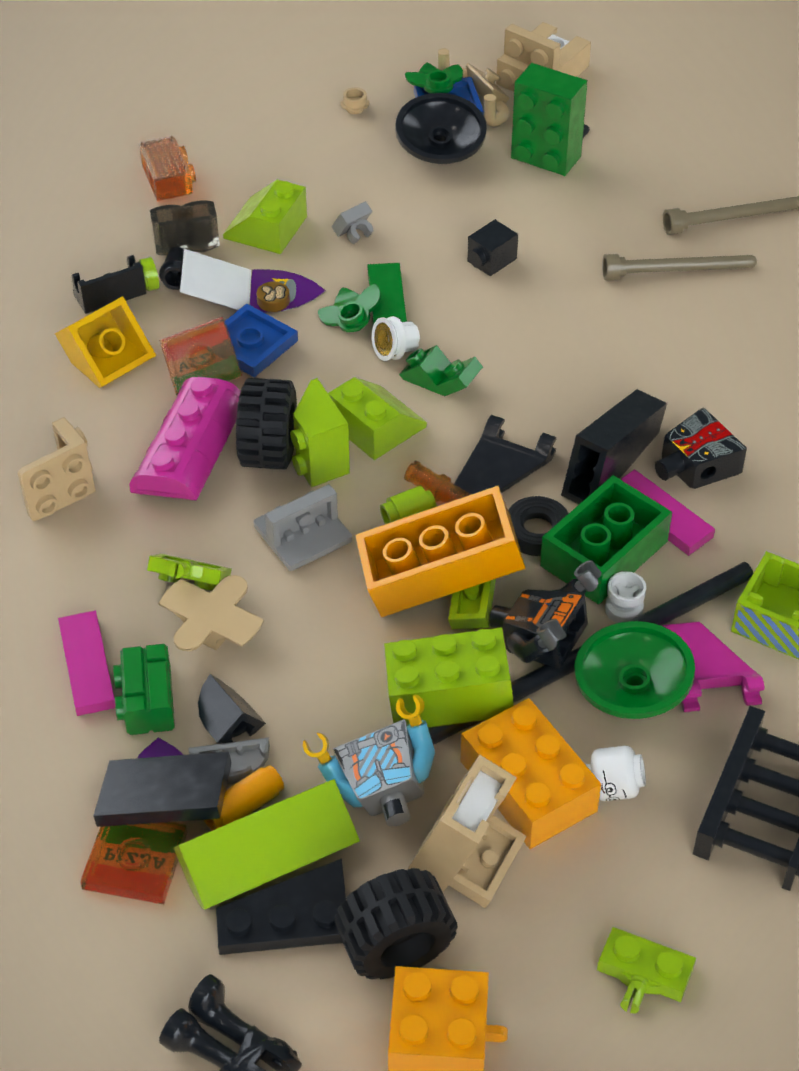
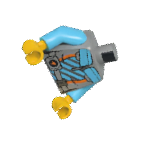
[303,694,435,826]

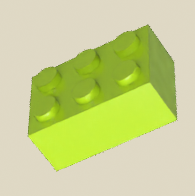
[384,627,514,728]

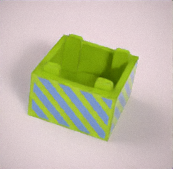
[731,551,799,660]

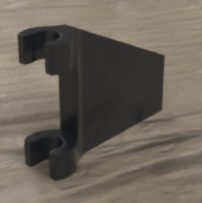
[451,415,556,497]

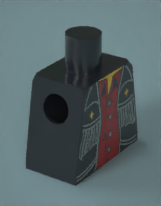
[655,407,747,489]

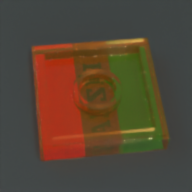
[159,316,243,396]
[80,822,188,905]

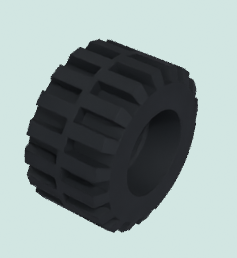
[236,378,297,470]
[334,868,458,979]

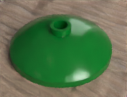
[575,621,695,719]

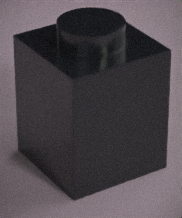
[467,219,518,276]

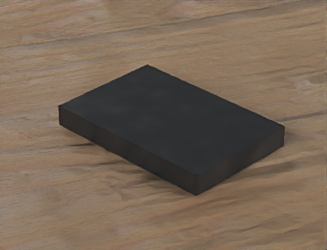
[93,752,232,827]

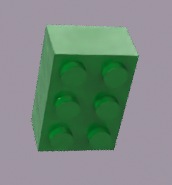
[511,63,588,176]
[540,475,672,605]

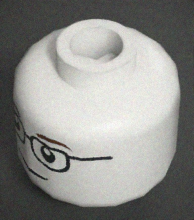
[585,746,646,801]

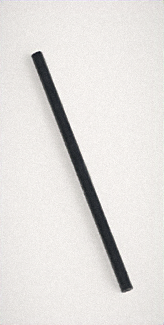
[428,562,753,745]

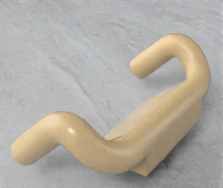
[438,48,509,127]

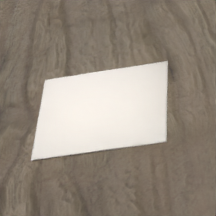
[180,249,251,310]

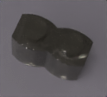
[150,200,220,256]

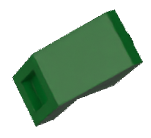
[399,345,483,396]

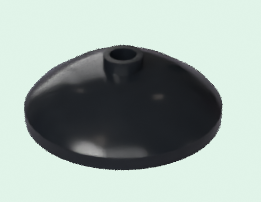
[395,93,487,164]

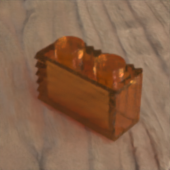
[139,135,196,201]

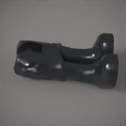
[159,974,302,1071]

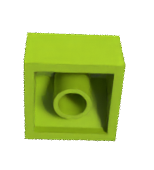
[223,179,307,254]
[328,377,427,460]
[290,378,350,487]

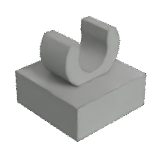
[332,201,373,244]

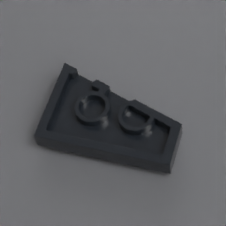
[216,858,346,955]

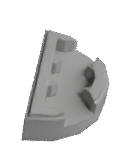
[188,737,270,784]

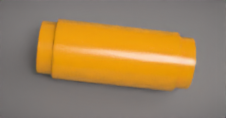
[204,765,285,831]

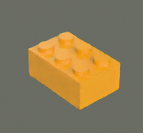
[460,698,601,849]

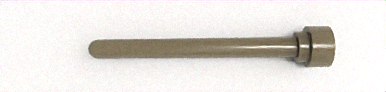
[663,196,799,235]
[602,254,757,280]

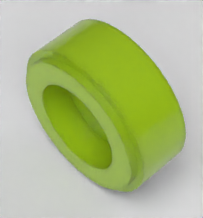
[138,257,160,291]

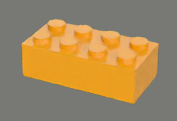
[355,486,526,618]

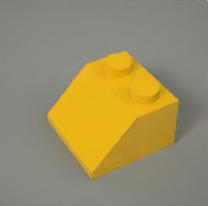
[55,296,156,388]

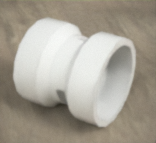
[605,572,646,623]

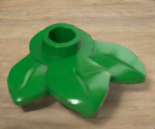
[405,62,463,93]
[318,284,381,332]

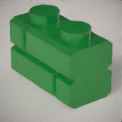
[113,644,175,735]

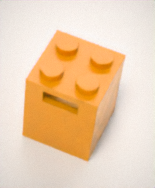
[388,966,508,1071]

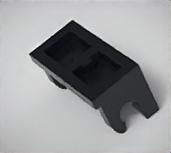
[72,255,146,314]

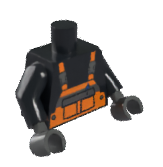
[489,560,602,669]

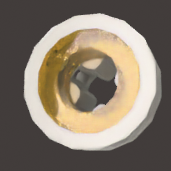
[372,316,420,361]

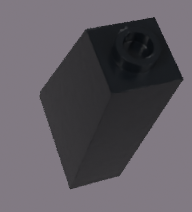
[561,389,667,504]

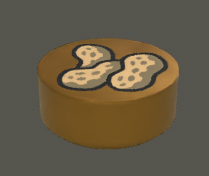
[256,281,290,312]

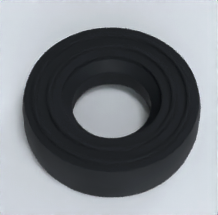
[508,496,569,556]

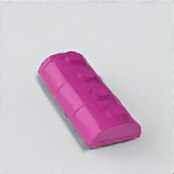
[129,377,241,500]

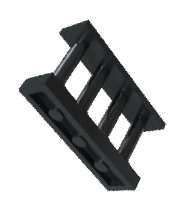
[693,706,799,891]

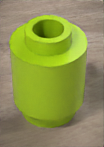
[380,486,437,524]

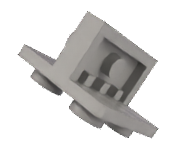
[254,484,352,571]

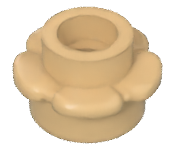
[340,87,370,114]

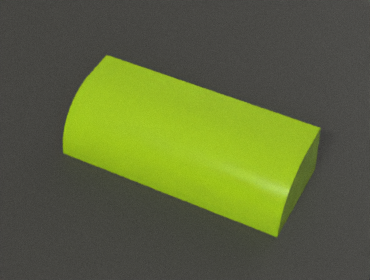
[173,779,360,910]

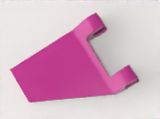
[662,622,765,712]

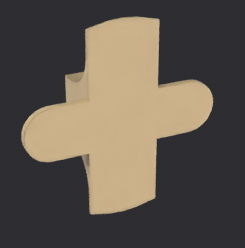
[158,575,264,651]

